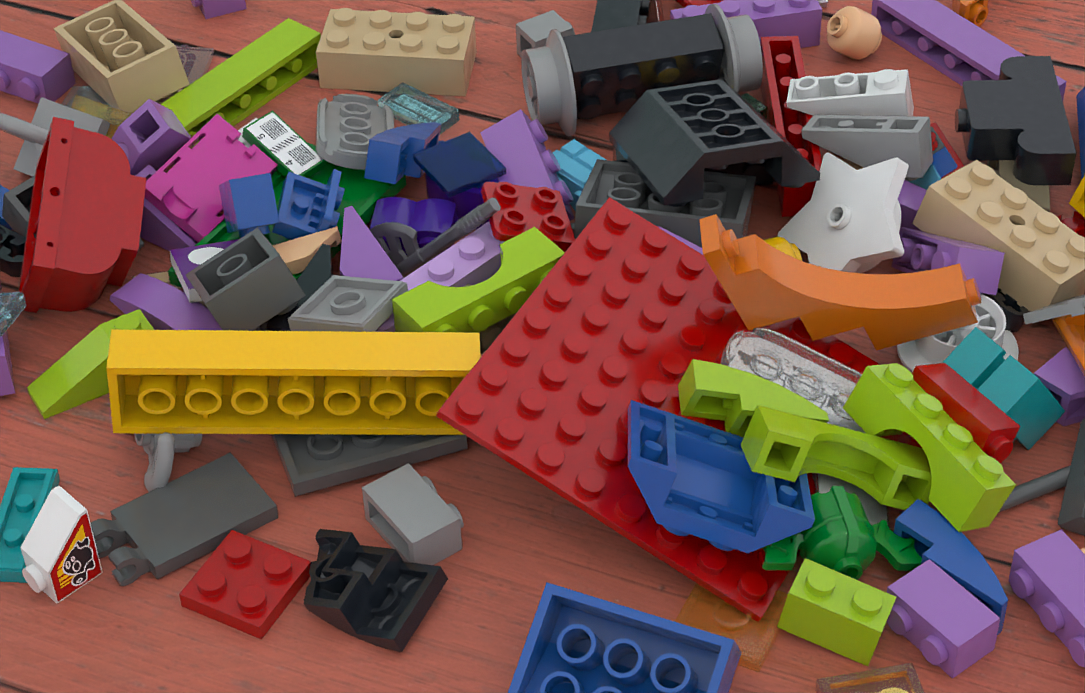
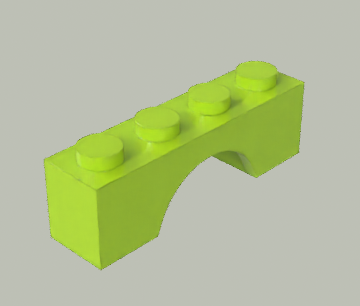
[392,227,565,333]
[843,363,1016,532]
[741,405,931,510]

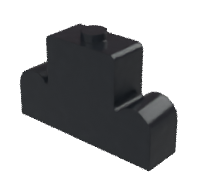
[955,56,1076,185]

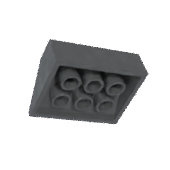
[574,159,756,248]

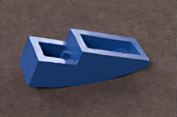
[364,122,441,184]
[894,498,1008,635]

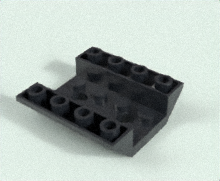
[609,79,820,207]

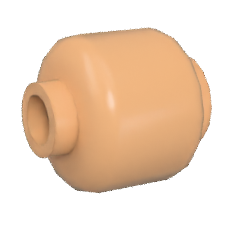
[827,6,882,60]

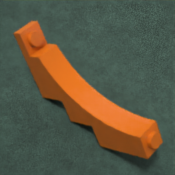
[699,214,982,351]

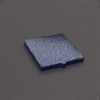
[413,132,506,198]

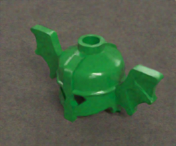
[762,486,922,580]

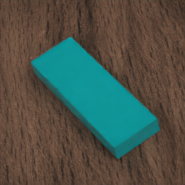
[0,467,60,583]

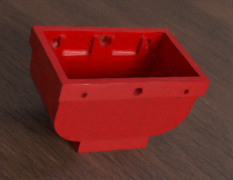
[16,117,147,313]

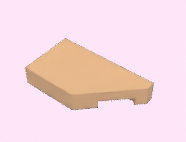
[272,226,342,275]

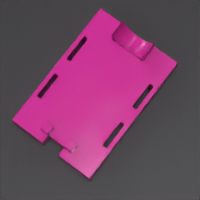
[144,114,278,242]

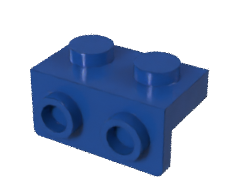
[272,169,345,240]

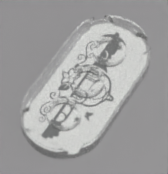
[721,328,865,433]

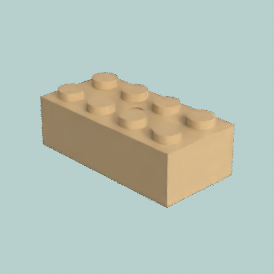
[53,0,189,117]
[316,8,477,96]
[912,160,1085,322]

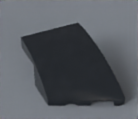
[304,529,448,652]

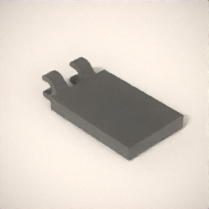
[91,452,278,586]

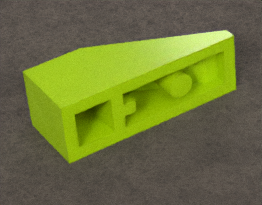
[27,309,154,419]

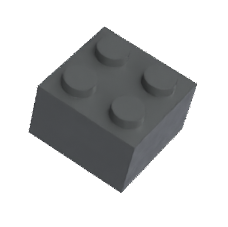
[185,227,306,331]

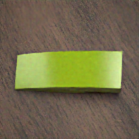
[678,359,829,437]

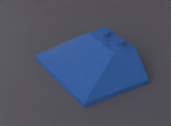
[628,400,815,553]

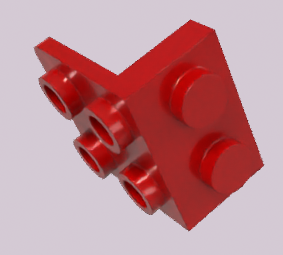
[481,182,575,252]

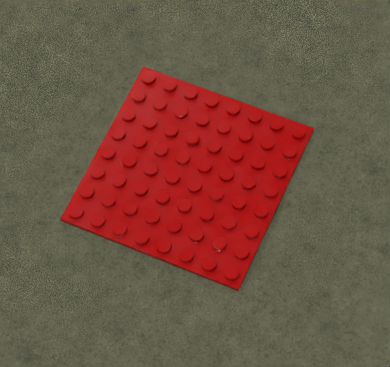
[436,197,880,623]

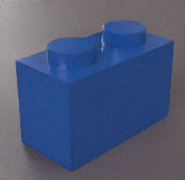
[219,173,280,238]

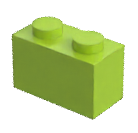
[777,558,897,666]

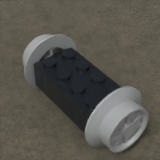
[521,4,763,137]

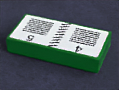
[242,110,326,178]

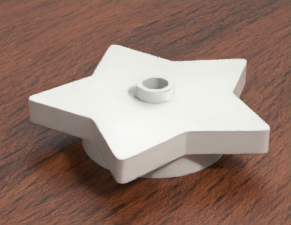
[778,152,909,273]

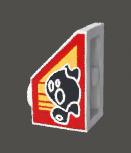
[21,485,103,604]

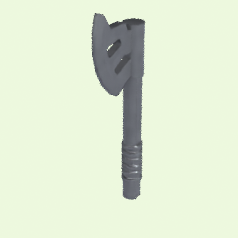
[370,198,501,278]

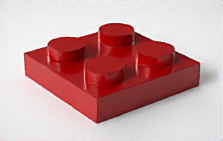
[179,530,311,640]

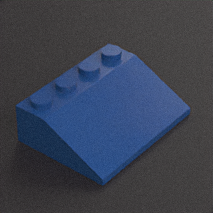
[508,582,742,693]

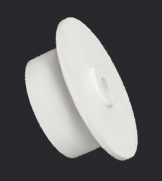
[897,293,1019,373]

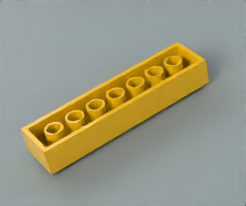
[106,329,481,435]

